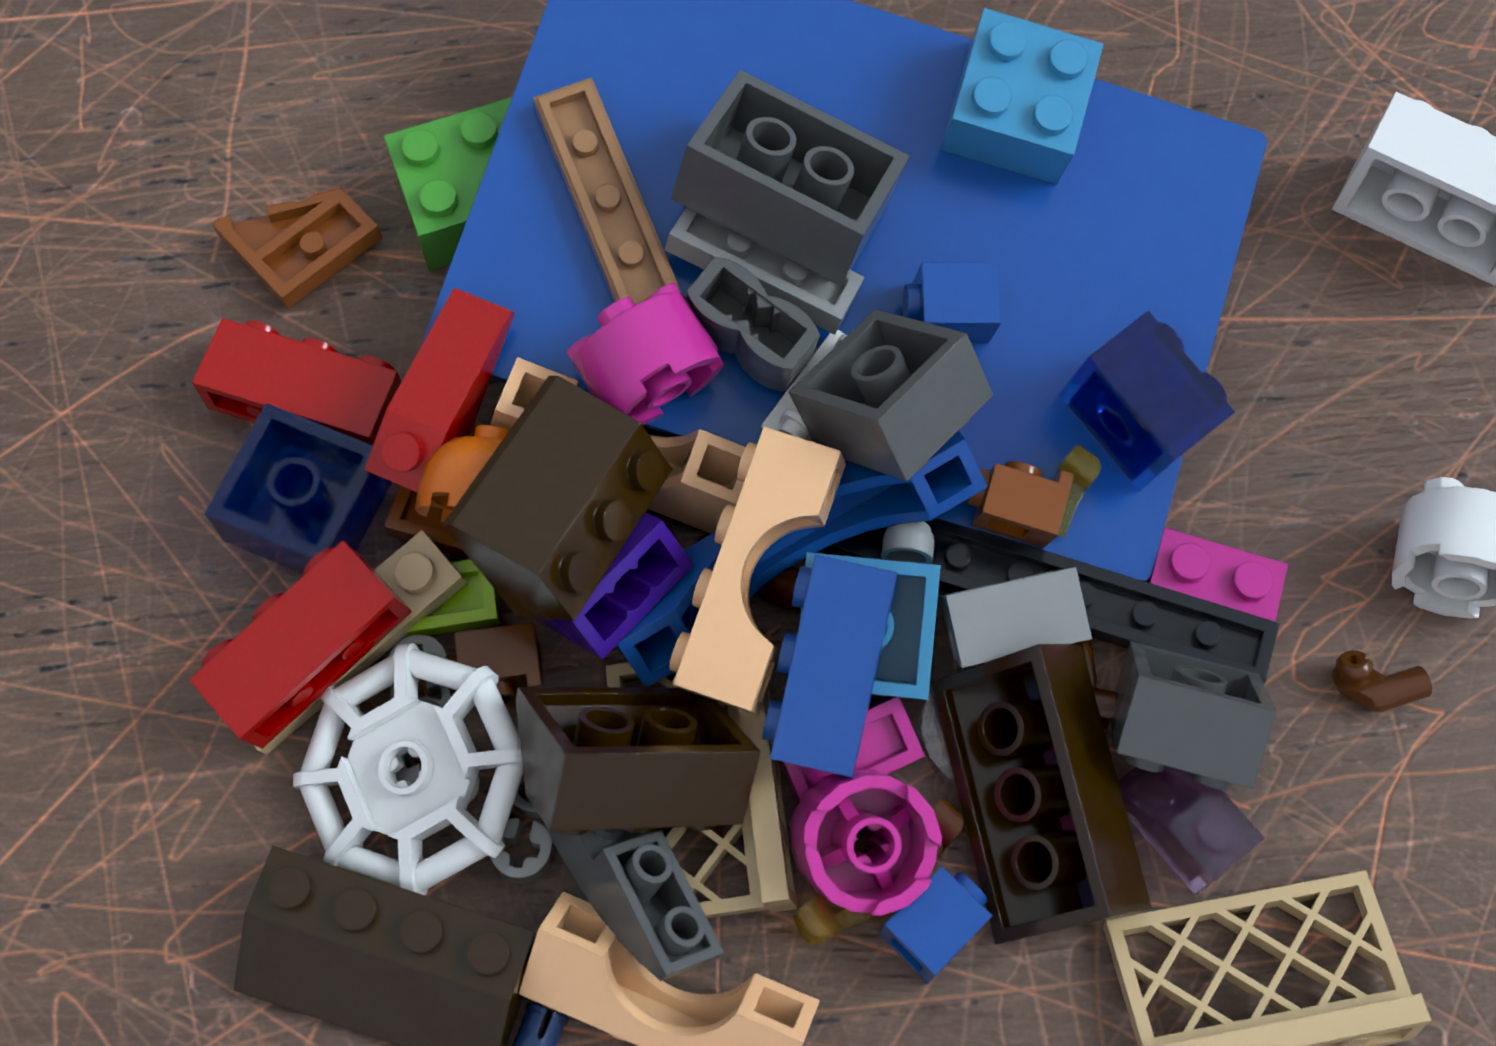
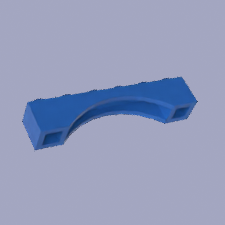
[617,430,988,687]

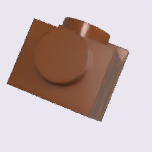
[966,461,1074,549]

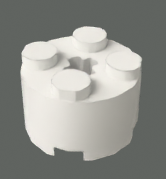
[1392,477,1496,619]

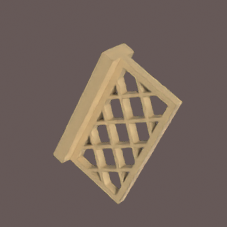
[605,662,798,919]
[1103,870,1432,1046]

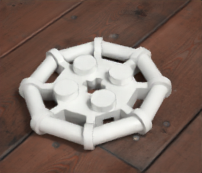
[293,643,524,895]

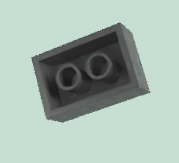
[671,70,910,286]

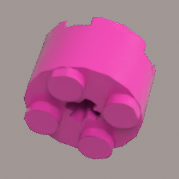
[567,283,724,425]
[789,769,942,916]

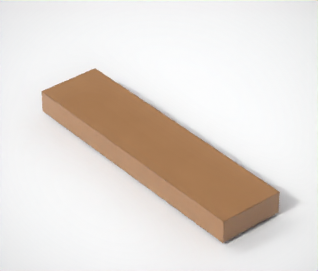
[533,77,682,305]

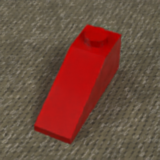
[364,288,515,493]

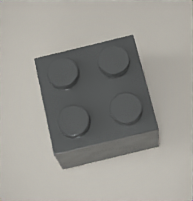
[788,309,993,482]
[1110,641,1277,790]

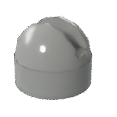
[881,521,935,564]

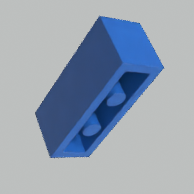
[762,554,898,778]

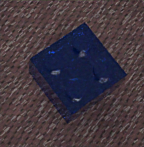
[1058,310,1235,491]
[204,403,392,574]

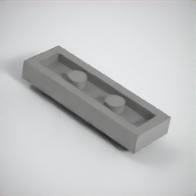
[664,207,865,335]

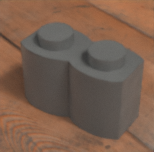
[686,257,820,392]

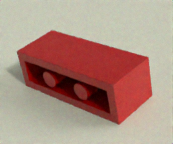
[192,318,401,458]
[189,541,412,749]

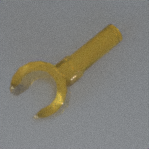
[1055,445,1101,539]
[793,896,893,945]

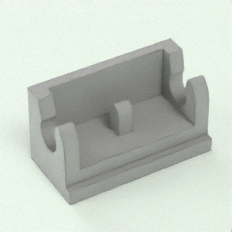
[938,567,1092,668]

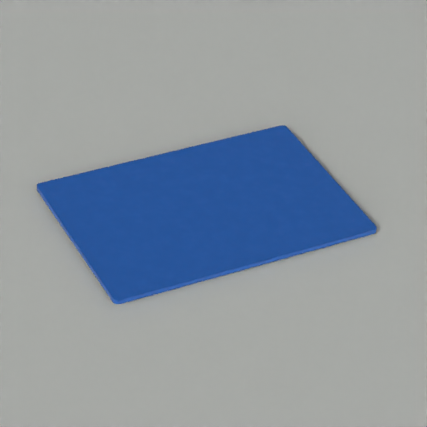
[422,0,1267,581]

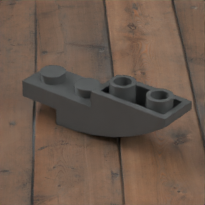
[545,826,725,981]

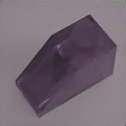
[1118,766,1265,895]

